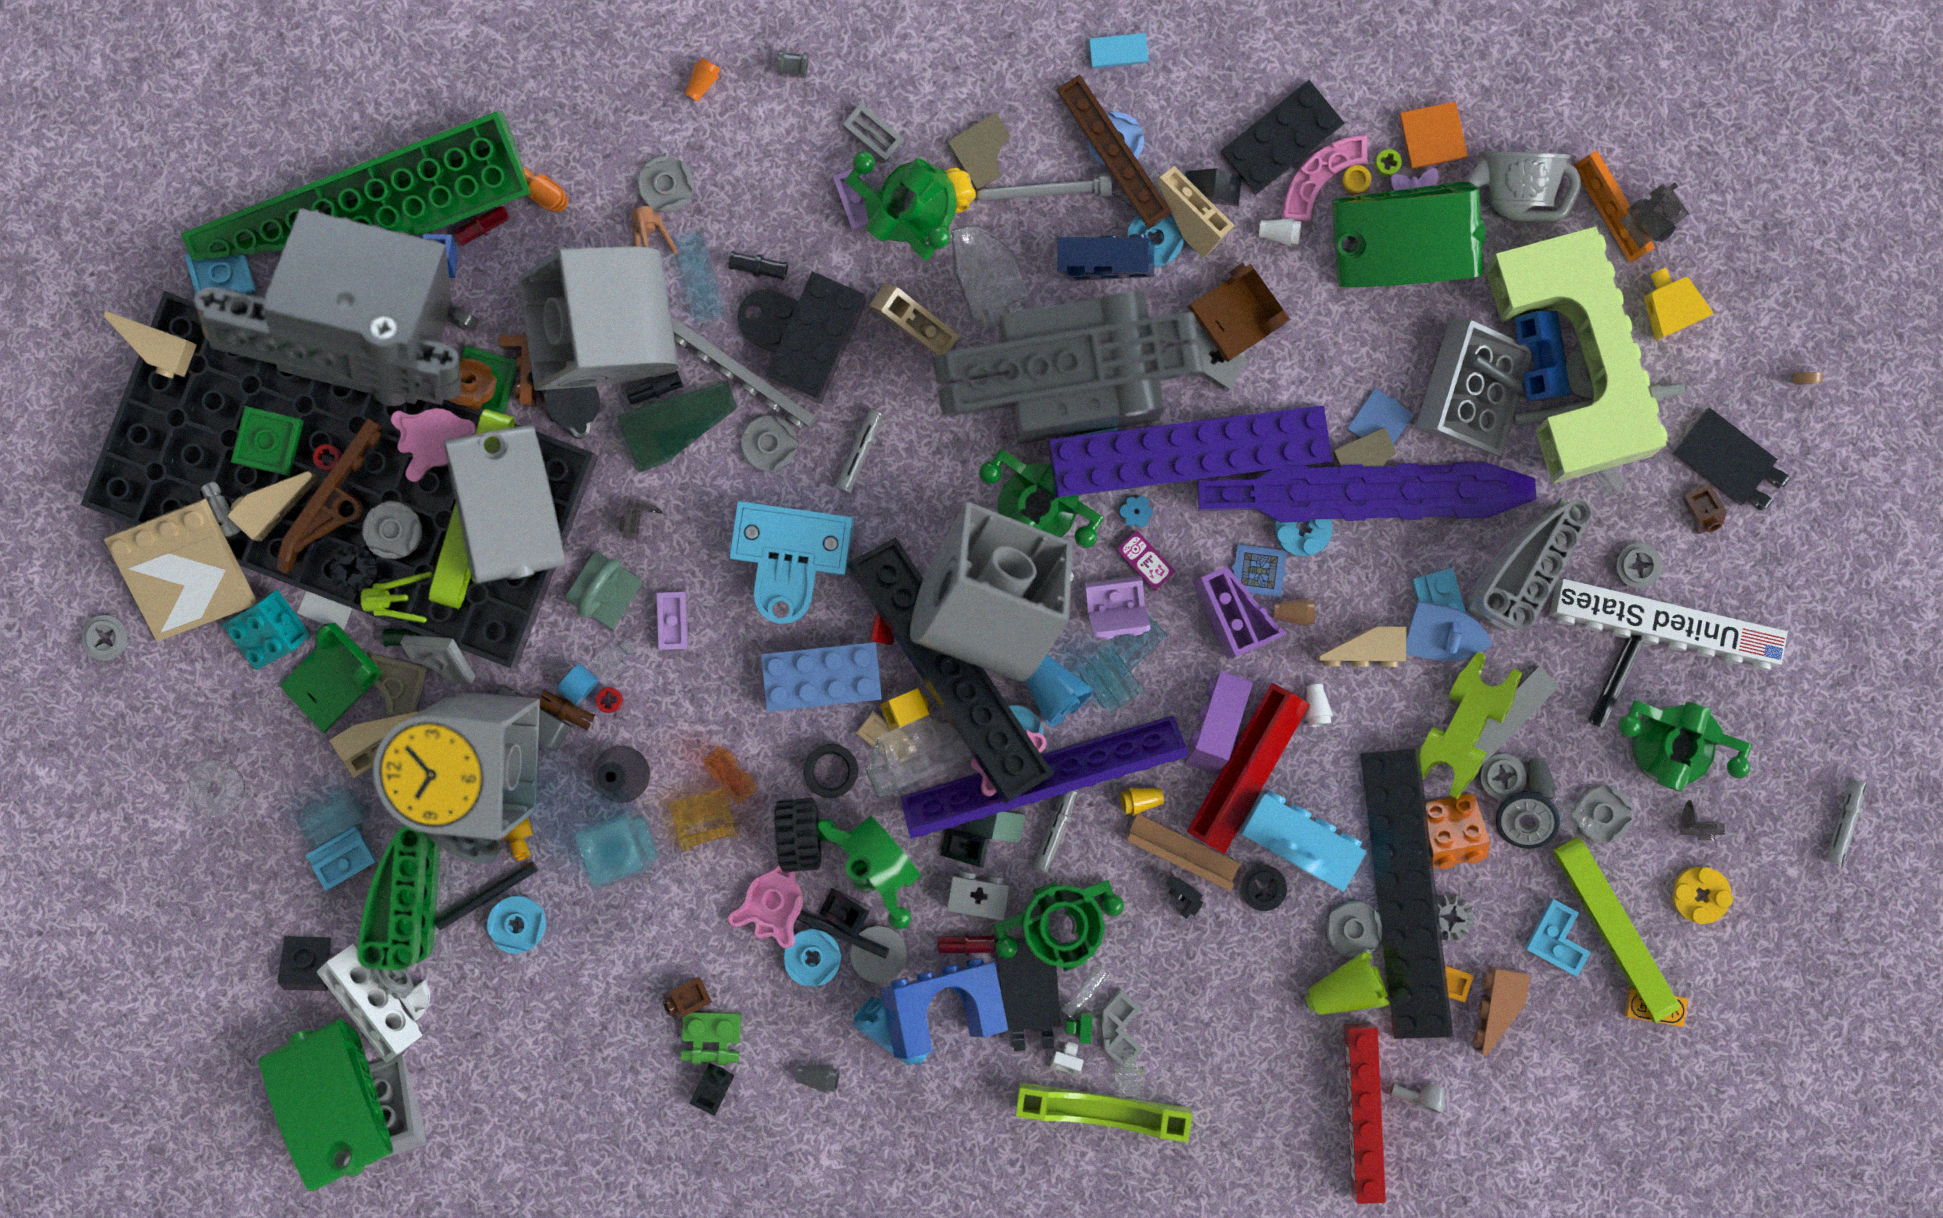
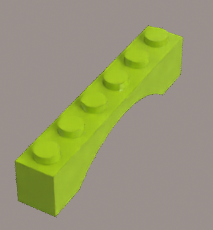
[1015,1082,1193,1143]

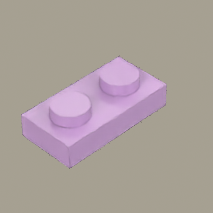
[833,169,869,231]
[657,592,689,650]

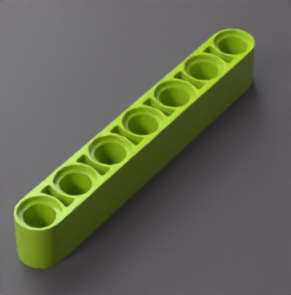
[429,409,515,609]
[1552,836,1680,1023]

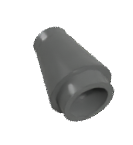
[1528,758,1557,799]
[796,1065,840,1094]

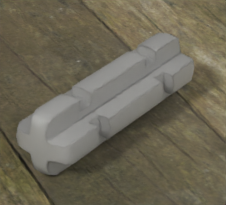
[201,482,240,537]

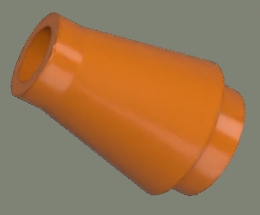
[684,57,721,102]

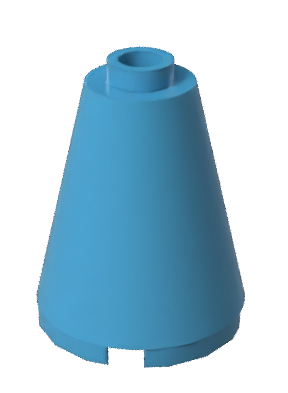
[1025,654,1093,727]
[852,985,928,1065]

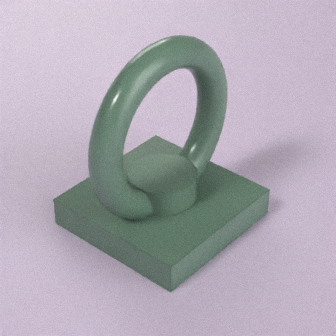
[565,550,645,629]

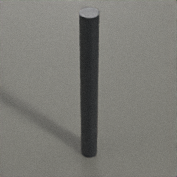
[434,861,539,931]
[796,910,890,959]

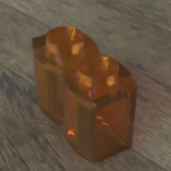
[704,746,760,803]

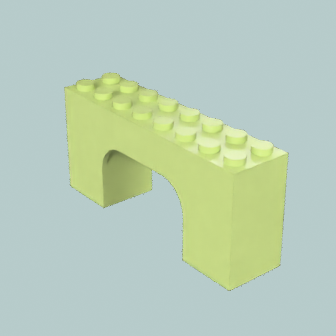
[1485,227,1667,484]

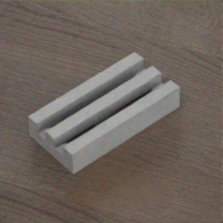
[843,103,904,162]

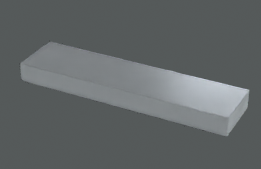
[1475,666,1560,765]

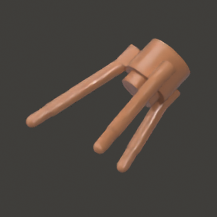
[631,206,678,254]

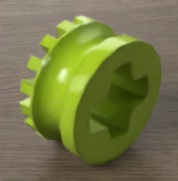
[1374,149,1402,177]

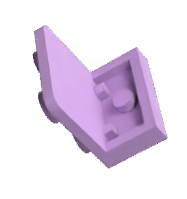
[1085,576,1150,639]

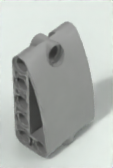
[444,424,565,583]
[1465,498,1592,631]

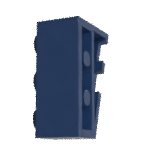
[1057,234,1154,281]

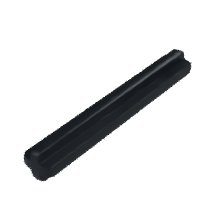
[1588,634,1644,728]

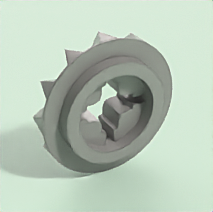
[1615,543,1662,588]
[82,615,129,661]
[1480,754,1526,800]
[1437,895,1474,941]
[371,969,413,999]

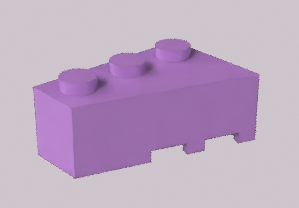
[1192,566,1287,659]
[1185,671,1253,775]

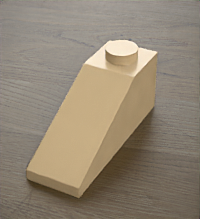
[1157,166,1235,258]
[869,283,959,355]
[103,311,196,379]
[227,471,320,541]
[329,711,418,778]

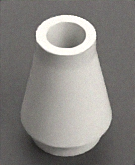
[1259,218,1302,246]
[1305,684,1333,727]

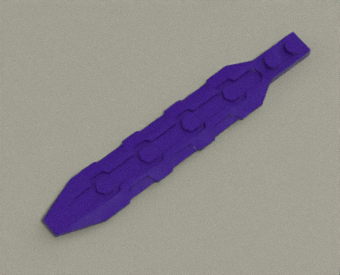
[1197,462,1537,523]

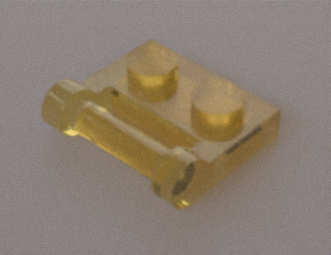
[668,787,738,852]

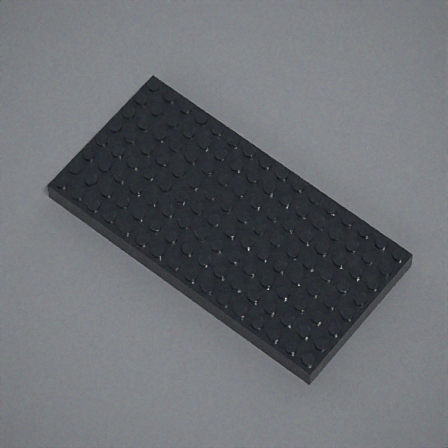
[80,291,599,669]

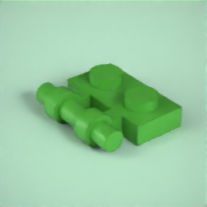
[681,1011,742,1065]

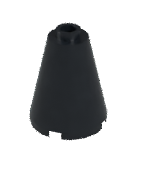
[593,746,650,803]

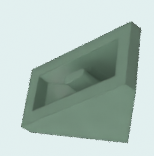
[964,811,1025,843]

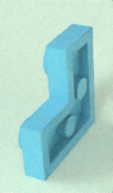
[1524,898,1591,977]

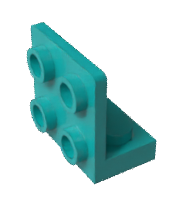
[222,589,311,670]

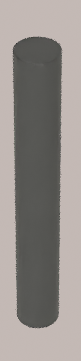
[1469,354,1532,402]

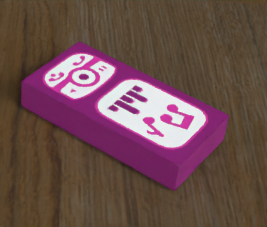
[1116,530,1176,591]

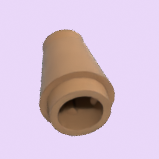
[1274,598,1315,626]

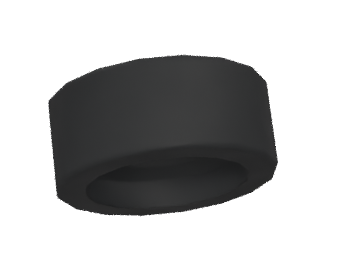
[803,744,859,798]

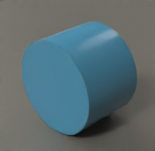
[556,663,599,707]

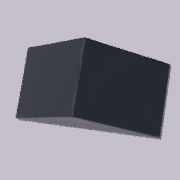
[1185,168,1242,206]
[940,828,990,868]
[819,888,871,937]

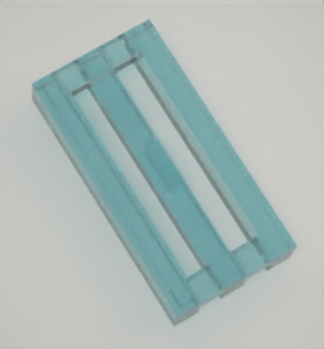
[1107,615,1168,674]

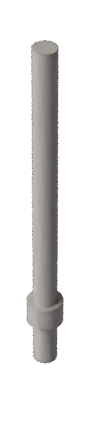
[1513,383,1685,425]

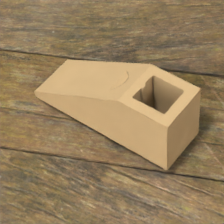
[1316,626,1406,667]

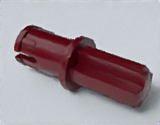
[453,206,510,247]
[938,933,994,956]

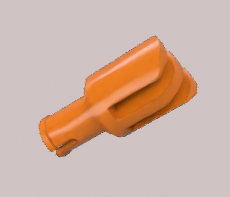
[523,166,568,213]

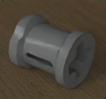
[777,49,809,79]

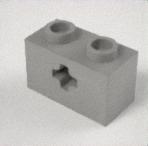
[1191,329,1248,392]
[947,871,1010,921]

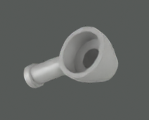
[1390,1083,1445,1113]

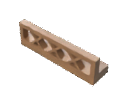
[1124,814,1240,891]

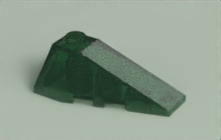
[617,381,738,473]

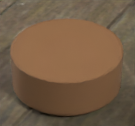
[1792,372,1823,385]

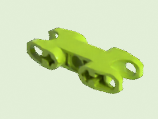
[1420,651,1522,800]

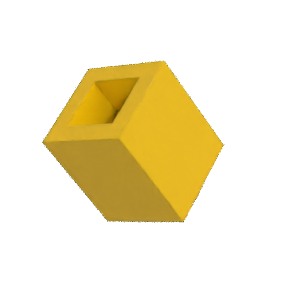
[880,688,930,731]

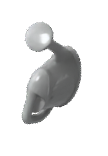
[1466,151,1581,222]

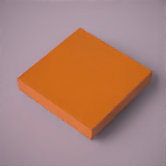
[1399,101,1468,170]

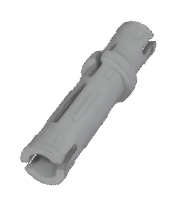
[835,408,885,493]
[1825,778,1869,866]
[1032,790,1079,873]

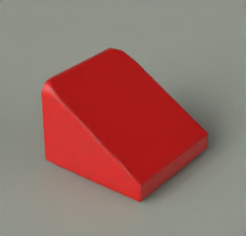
[870,613,894,645]

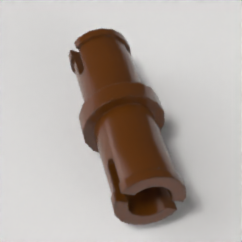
[539,689,596,731]

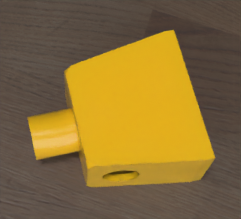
[1644,267,1713,341]

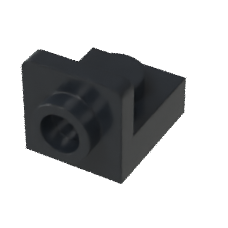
[1166,873,1203,919]
[689,1063,734,1116]

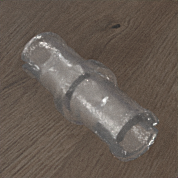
[1060,965,1111,1020]

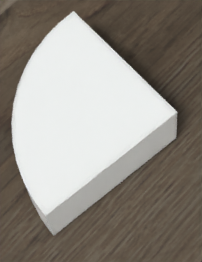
[400,980,430,1021]

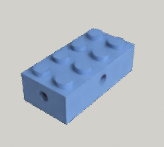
[761,642,883,712]

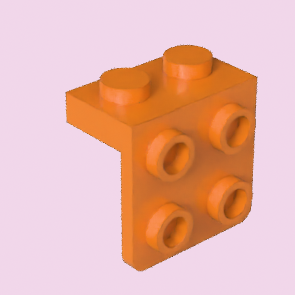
[1425,794,1490,869]

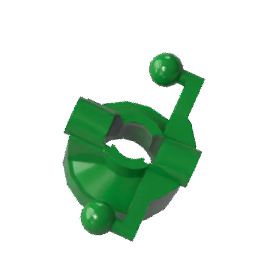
[845,151,957,261]
[979,448,1104,548]
[1618,700,1752,792]
[816,815,922,930]
[993,880,1124,971]

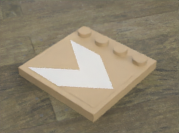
[104,499,258,642]

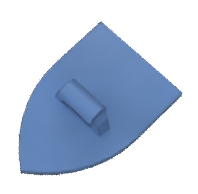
[1406,601,1493,661]

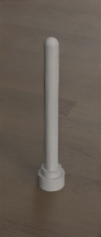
[976,173,1112,201]

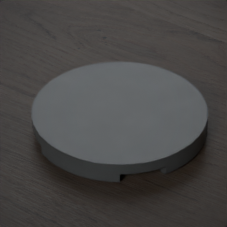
[424,832,502,863]

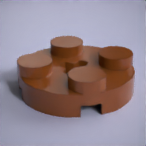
[449,358,497,410]

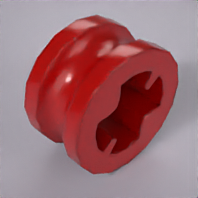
[313,444,342,471]
[595,687,623,713]

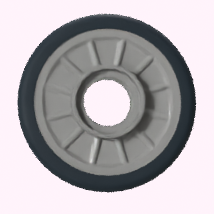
[1496,792,1560,849]

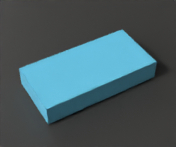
[1089,33,1149,69]

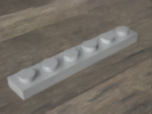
[672,318,816,429]

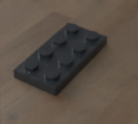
[1220,80,1345,196]

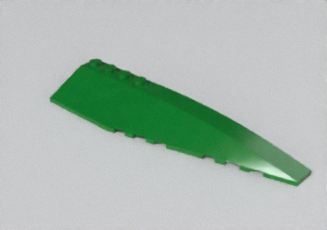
[180,111,531,261]

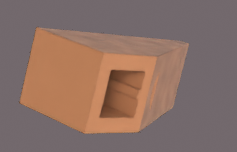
[1473,966,1530,1056]

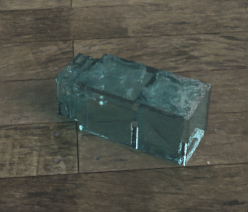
[573,810,659,890]

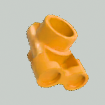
[503,817,533,861]

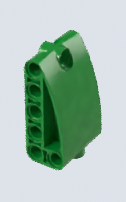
[1332,182,1485,287]
[357,824,441,971]
[258,1019,393,1192]

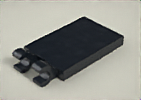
[1672,407,1791,511]
[998,941,1061,1051]

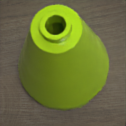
[1305,951,1390,1015]

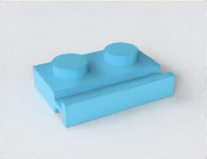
[1411,568,1465,612]
[305,826,378,891]

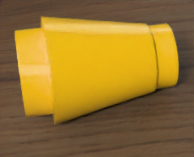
[1120,787,1164,816]

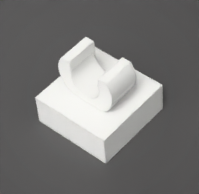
[1050,1041,1084,1076]

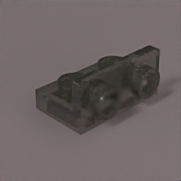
[1620,183,1689,248]

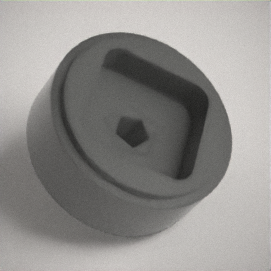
[449,307,480,330]

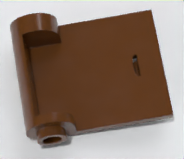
[1187,263,1291,363]

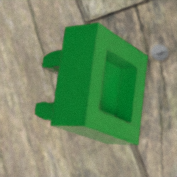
[1065,1010,1093,1044]

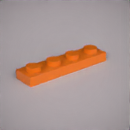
[1573,150,1655,263]

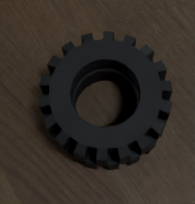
[774,798,821,873]

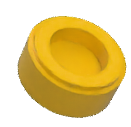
[1342,165,1371,195]

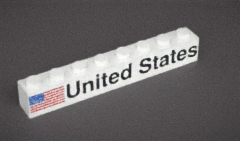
[1549,579,1788,671]

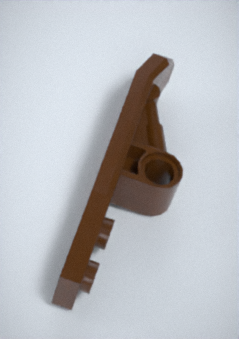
[277,418,382,573]

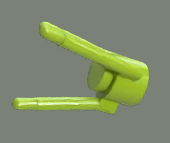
[361,572,432,623]

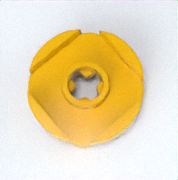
[1672,866,1733,924]

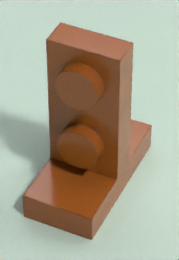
[499,334,537,407]

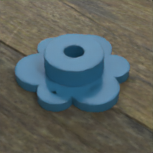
[1120,496,1153,527]

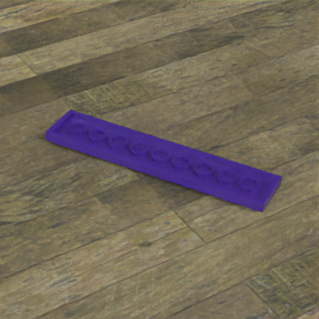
[1048,405,1332,498]
[900,715,1189,839]

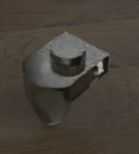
[619,499,663,540]
[1680,800,1725,841]

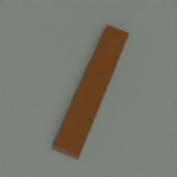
[1056,74,1172,230]

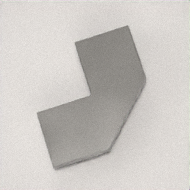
[1101,988,1144,1070]

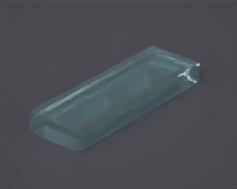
[675,233,726,323]

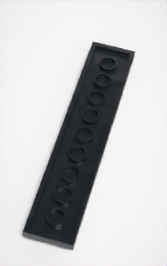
[847,538,1054,805]
[1360,748,1453,1039]

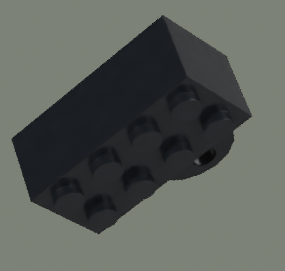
[737,271,867,404]

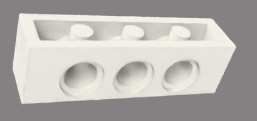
[317,944,422,1063]

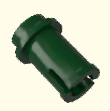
[382,629,421,647]

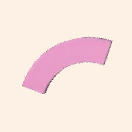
[1282,135,1367,222]

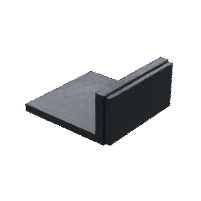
[278,936,331,991]

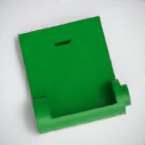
[279,623,382,733]

